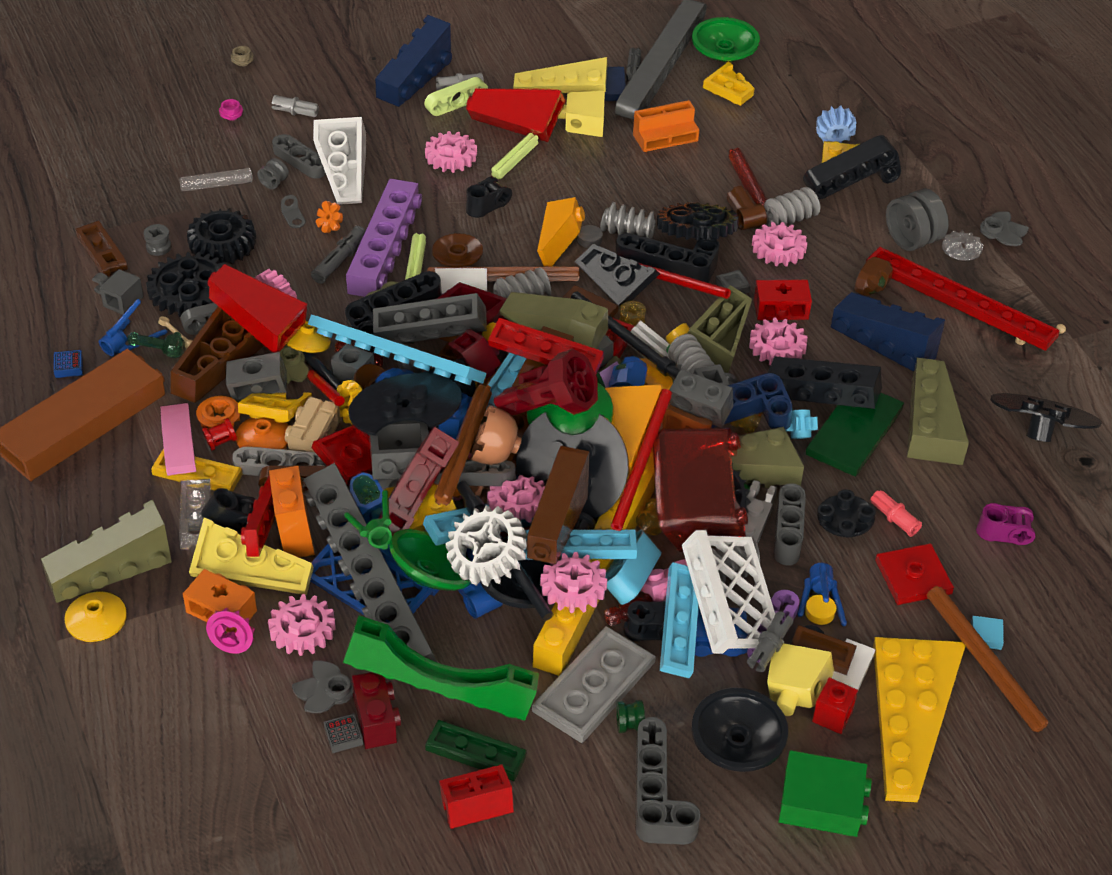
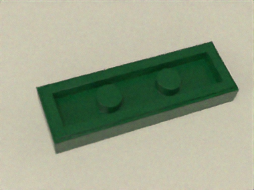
[425,720,527,781]

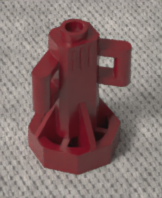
[494,349,598,416]

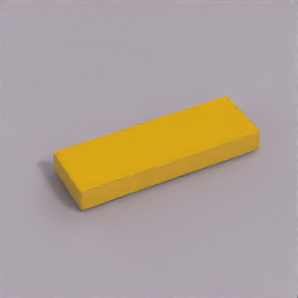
[151,449,243,492]

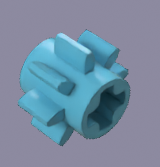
[786,410,818,439]

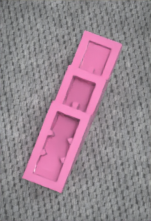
[160,403,196,476]

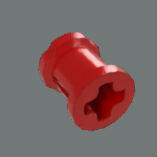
[202,418,238,451]

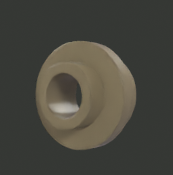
[231,46,254,66]

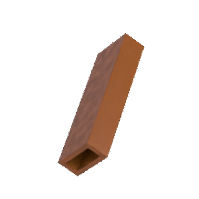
[0,348,165,482]

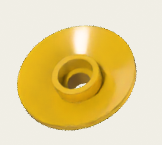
[286,321,331,353]
[65,592,127,642]

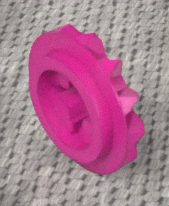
[206,608,255,654]

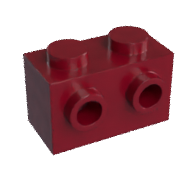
[447,329,501,379]
[352,672,401,749]

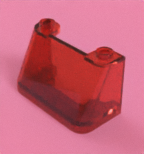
[653,428,748,552]

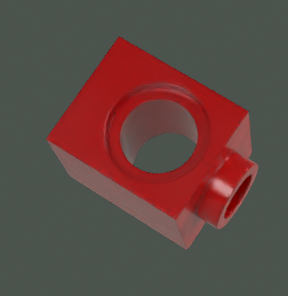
[812,677,858,734]

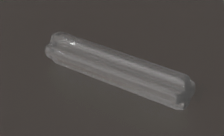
[179,168,253,192]

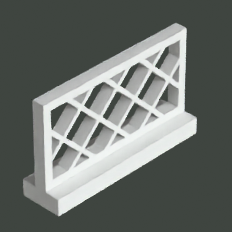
[682,530,784,654]

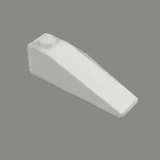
[313,117,366,204]

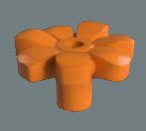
[316,201,343,233]

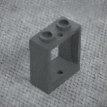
[369,420,429,480]

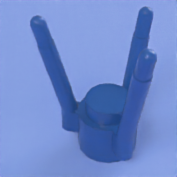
[99,299,168,357]
[797,563,847,626]

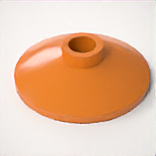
[236,417,289,450]

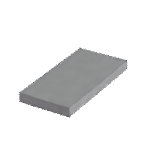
[532,626,656,744]

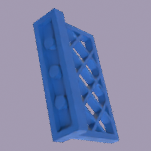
[310,522,439,623]

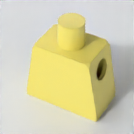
[558,91,605,137]
[767,643,834,716]

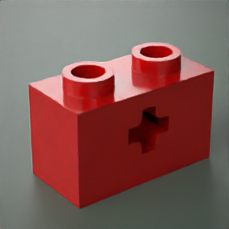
[754,280,812,320]

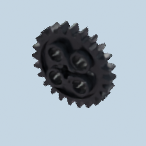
[657,202,739,240]
[146,252,226,317]

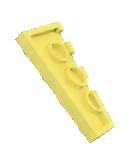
[513,57,608,93]
[189,518,314,595]

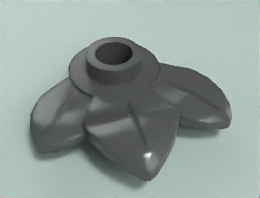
[980,212,1029,246]
[292,660,353,713]

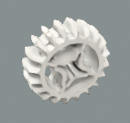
[445,505,527,587]

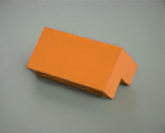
[633,100,699,152]

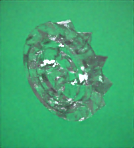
[942,230,983,261]

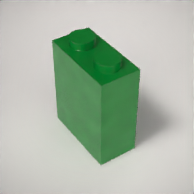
[778,750,872,837]

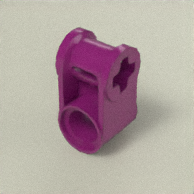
[976,503,1035,545]

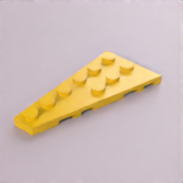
[873,637,965,802]

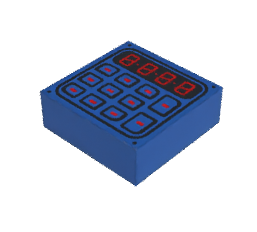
[54,350,83,378]

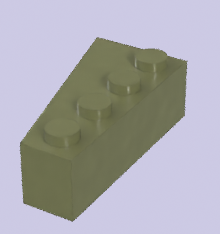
[907,358,969,465]
[41,499,172,603]

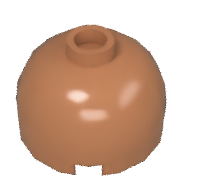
[470,405,522,465]

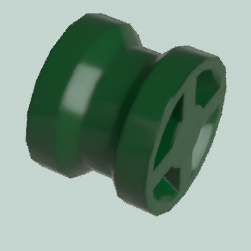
[616,700,645,733]

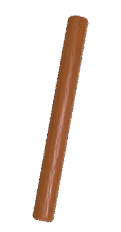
[427,266,580,282]
[434,384,492,505]
[927,586,1048,733]

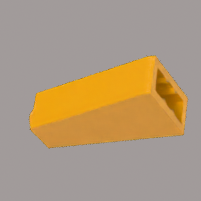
[605,384,662,481]

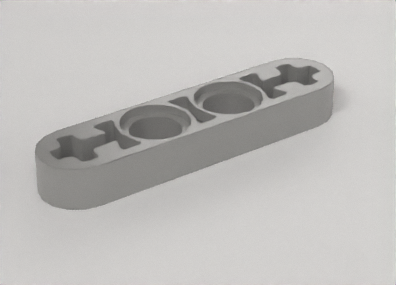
[232,447,327,480]

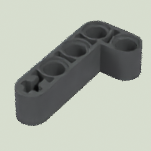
[635,717,701,845]

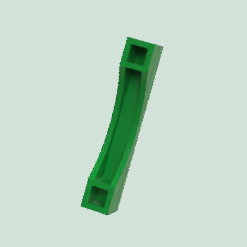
[343,615,539,721]

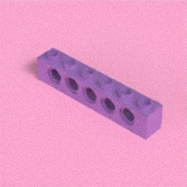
[346,179,422,297]

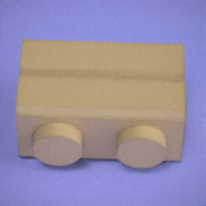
[285,397,340,452]

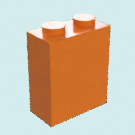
[269,465,315,558]

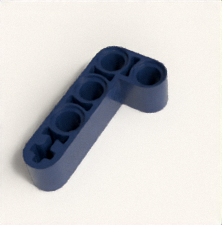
[688,373,792,434]

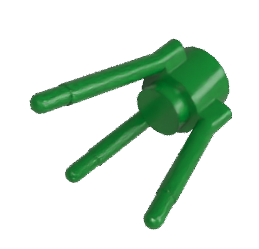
[344,490,392,550]

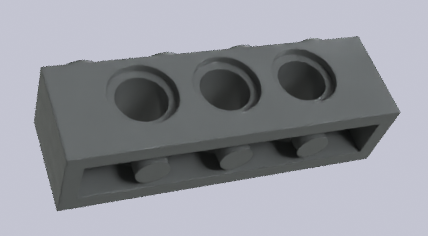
[373,293,487,344]

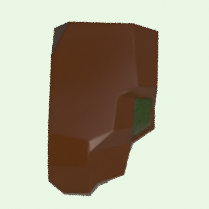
[854,257,893,296]

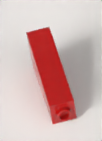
[466,88,565,142]
[208,264,307,353]

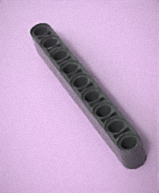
[615,0,707,120]

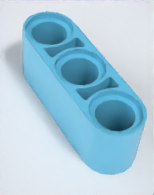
[605,530,661,605]

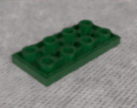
[805,393,904,477]

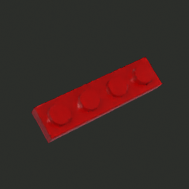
[488,318,604,374]
[241,475,275,557]

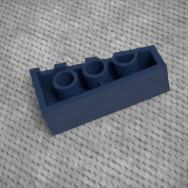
[375,15,452,107]
[831,292,945,372]

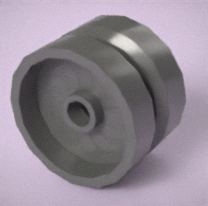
[886,188,949,251]

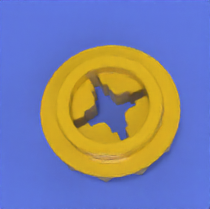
[337,380,362,425]

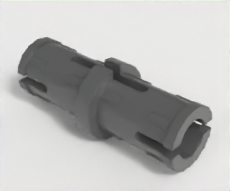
[747,611,794,672]

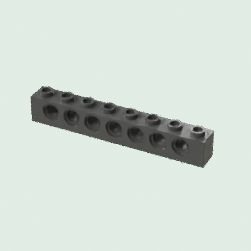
[303,463,438,663]

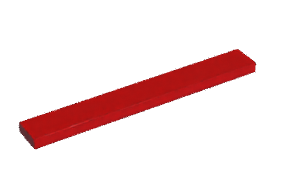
[866,247,1060,351]

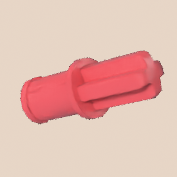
[870,490,922,537]

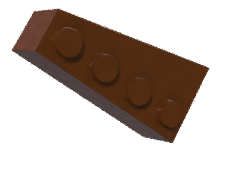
[171,306,264,403]

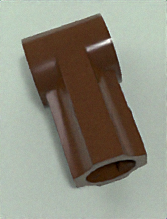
[727,186,767,230]

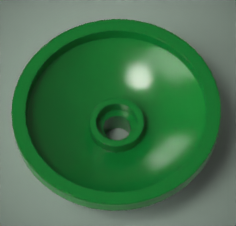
[692,17,760,62]
[527,383,613,435]
[389,529,471,591]

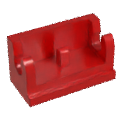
[439,764,514,829]

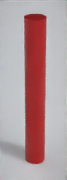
[307,370,345,406]

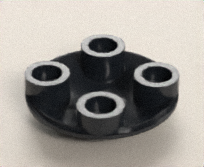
[817,489,876,537]

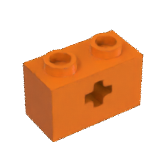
[183,569,257,633]

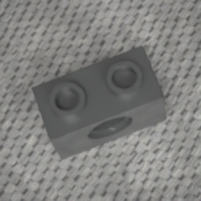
[226,352,287,402]

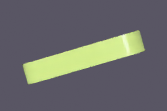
[424,77,488,116]

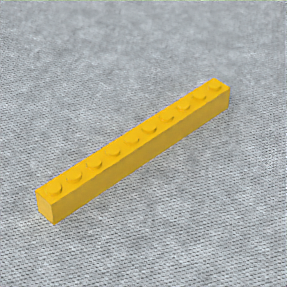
[533,440,668,676]

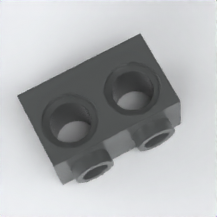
[670,369,734,428]

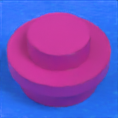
[219,99,243,120]

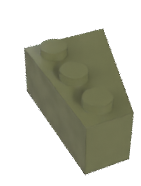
[688,285,752,373]
[703,427,804,488]

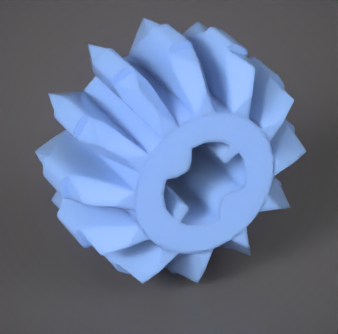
[816,105,857,143]

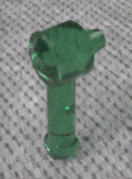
[127,332,185,358]

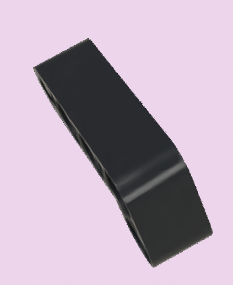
[803,135,901,199]
[616,233,720,283]
[345,271,442,354]

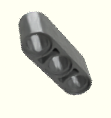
[774,483,806,566]

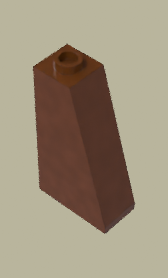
[527,446,589,564]

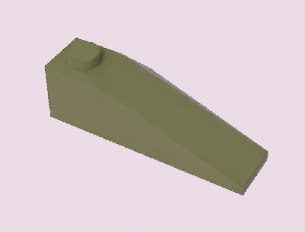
[500,292,608,349]

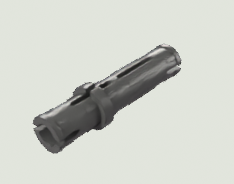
[311,225,366,284]

